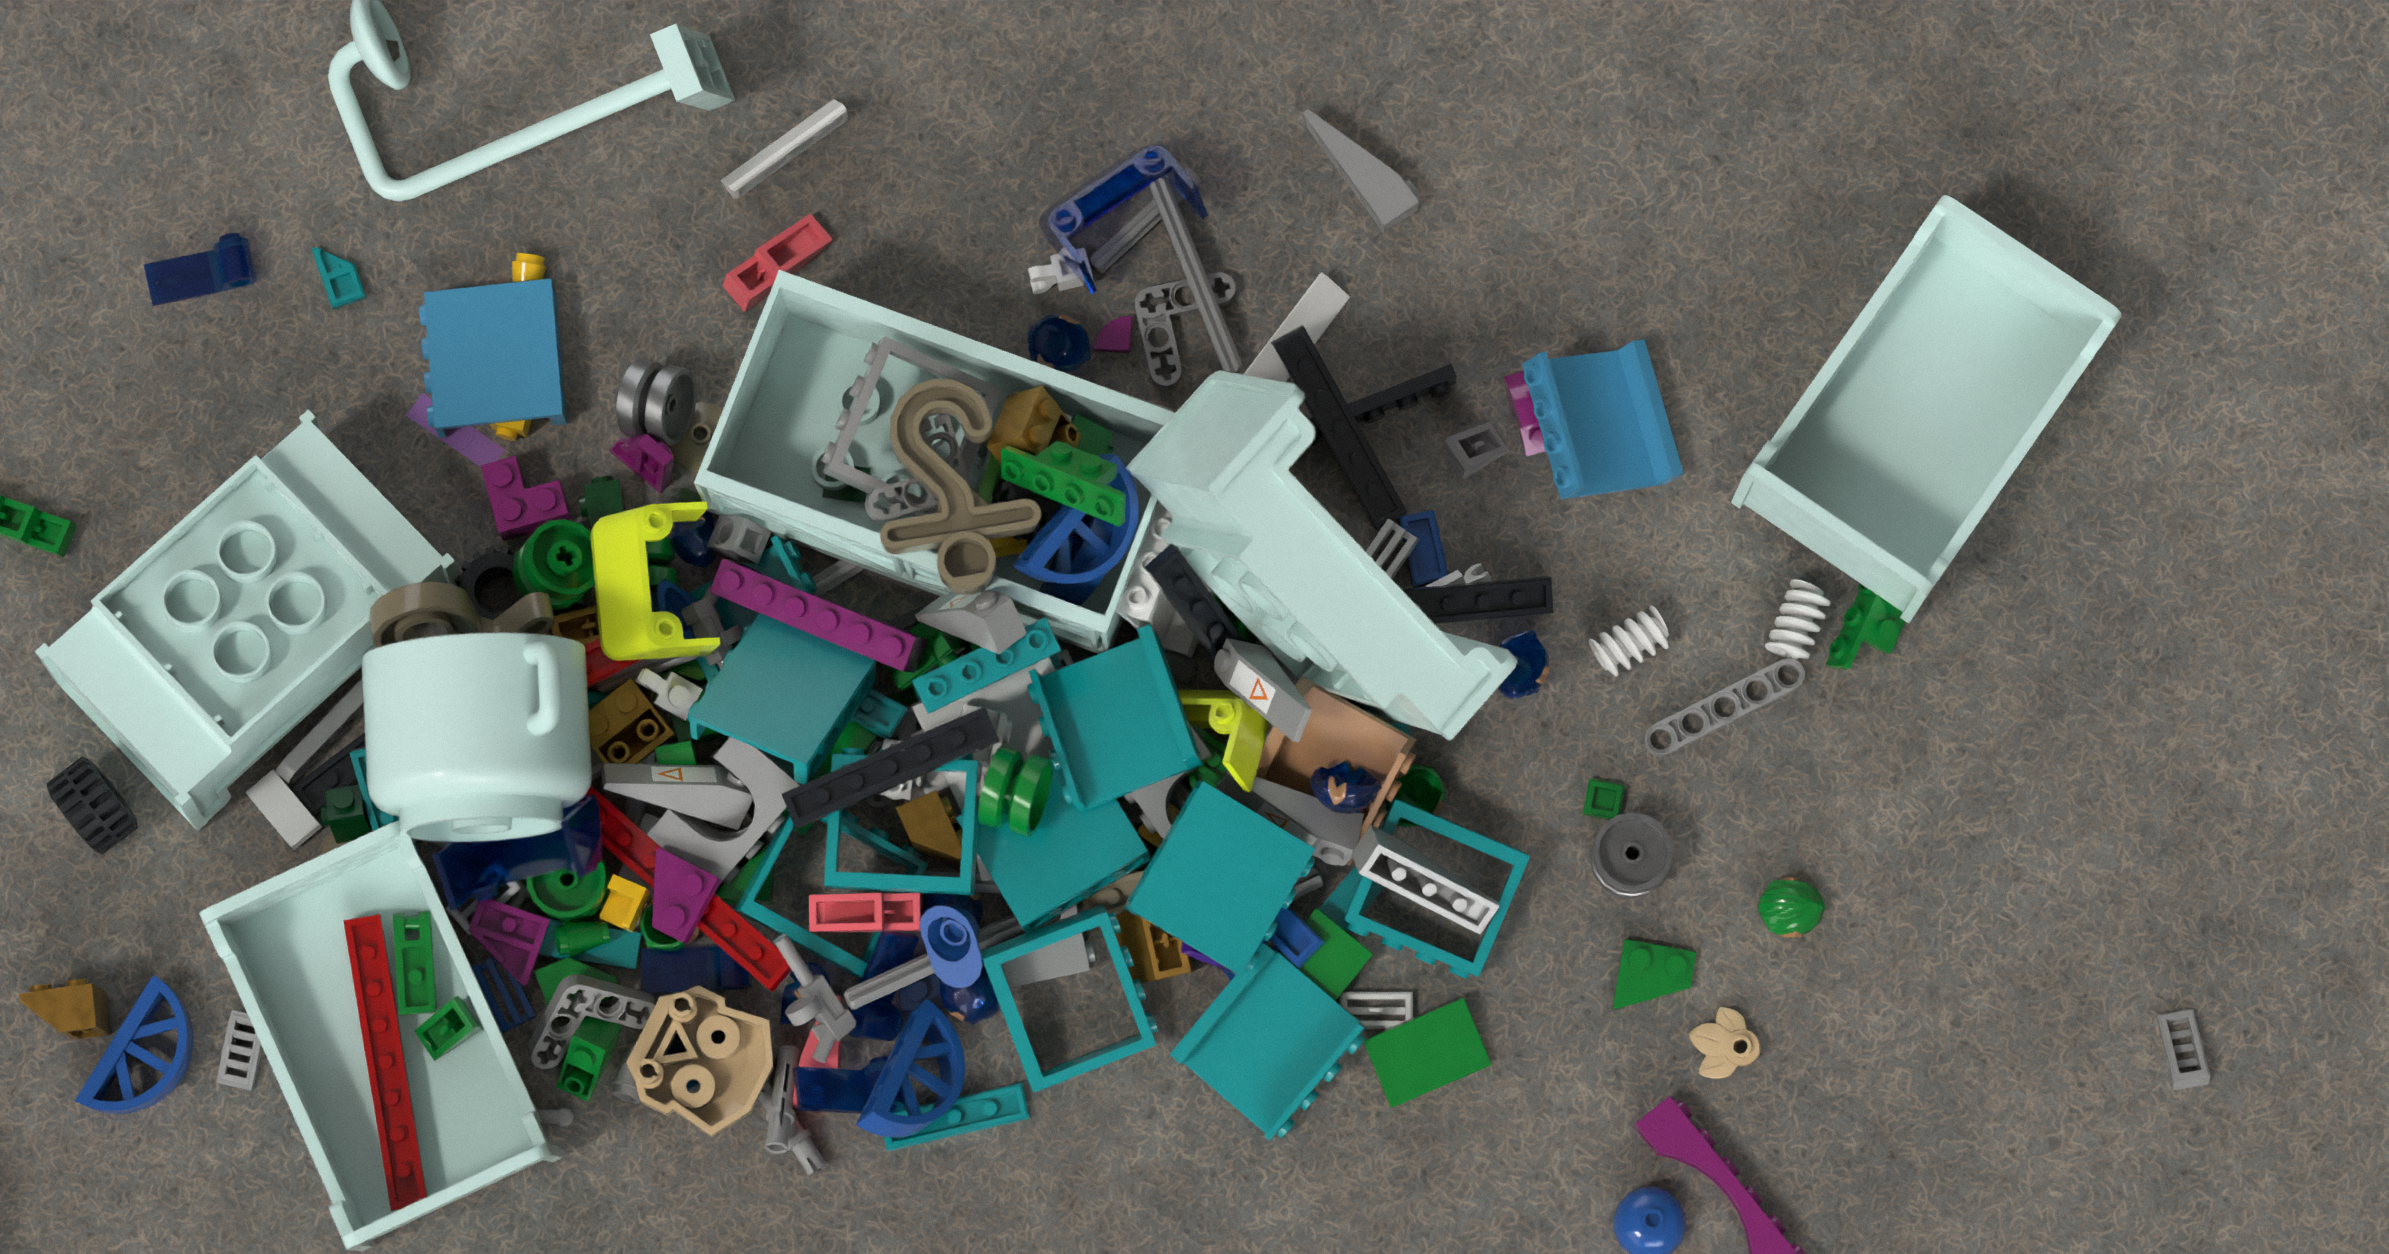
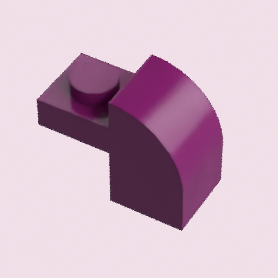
[1503,371,1545,456]

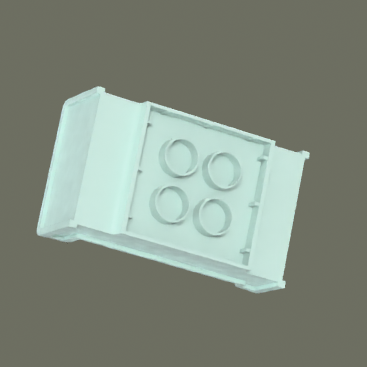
[1731,195,2122,623]
[1126,371,1517,741]
[35,410,460,831]
[199,820,563,1251]

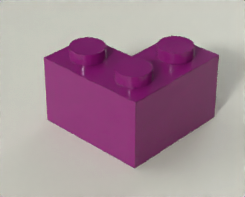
[481,456,573,541]

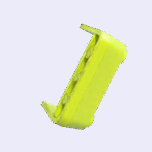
[591,502,720,661]
[1178,690,1270,792]

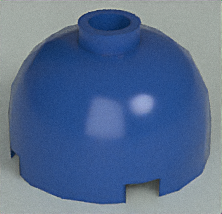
[1613,1187,1686,1254]

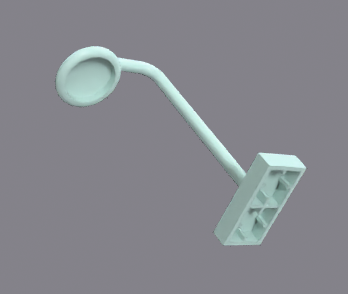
[328,0,735,202]

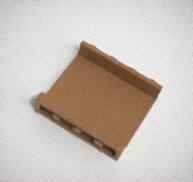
[1256,676,1417,866]

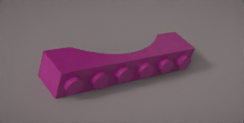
[710,559,928,673]
[1633,1096,1806,1254]

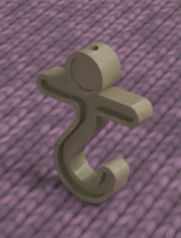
[880,379,1041,595]
[369,582,555,648]

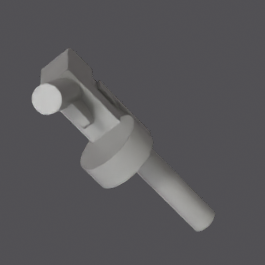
[681,586,742,670]
[774,934,856,1063]

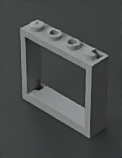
[822,336,1004,516]

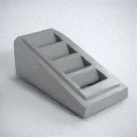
[2157,1008,2211,1090]
[216,1010,263,1091]

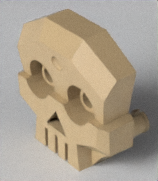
[626,985,774,1137]

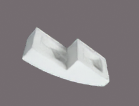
[245,769,322,850]

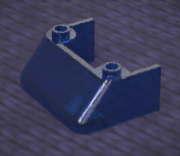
[1039,145,1208,294]
[432,794,603,910]

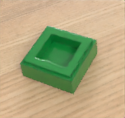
[1582,778,1625,820]

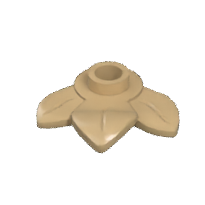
[1689,1007,1761,1079]

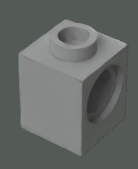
[707,514,771,564]

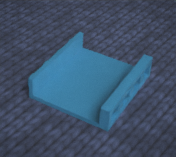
[419,278,567,438]
[1522,339,1684,500]

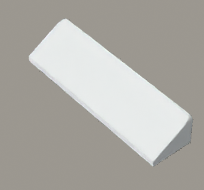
[721,99,848,199]
[1243,272,1350,382]

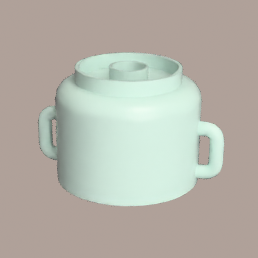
[362,633,592,842]

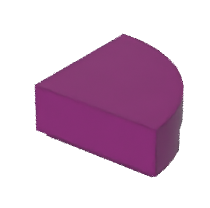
[1094,316,1132,353]

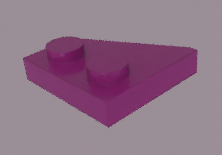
[609,434,674,494]
[652,847,721,945]
[468,896,550,987]

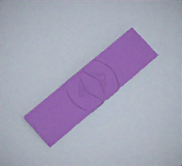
[406,393,505,467]

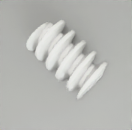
[1765,579,1831,659]
[1589,605,1669,677]

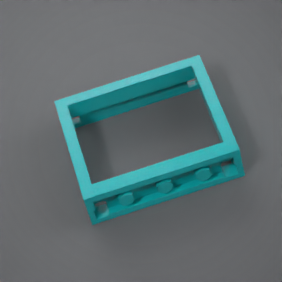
[824,748,982,895]
[1343,798,1530,979]
[734,810,928,980]
[981,904,1159,1093]

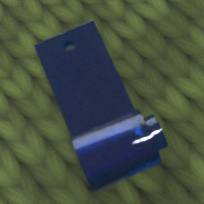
[144,233,258,306]
[847,930,919,1042]
[641,944,752,993]
[793,1056,905,1114]

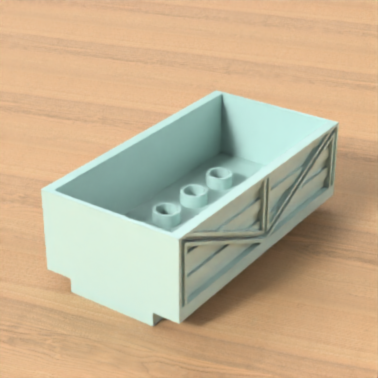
[694,270,1175,654]

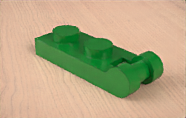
[393,910,437,1016]

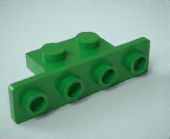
[1001,441,1125,526]
[1825,583,1906,670]

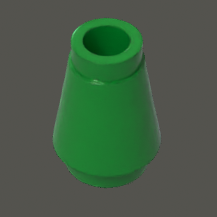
[554,922,610,958]

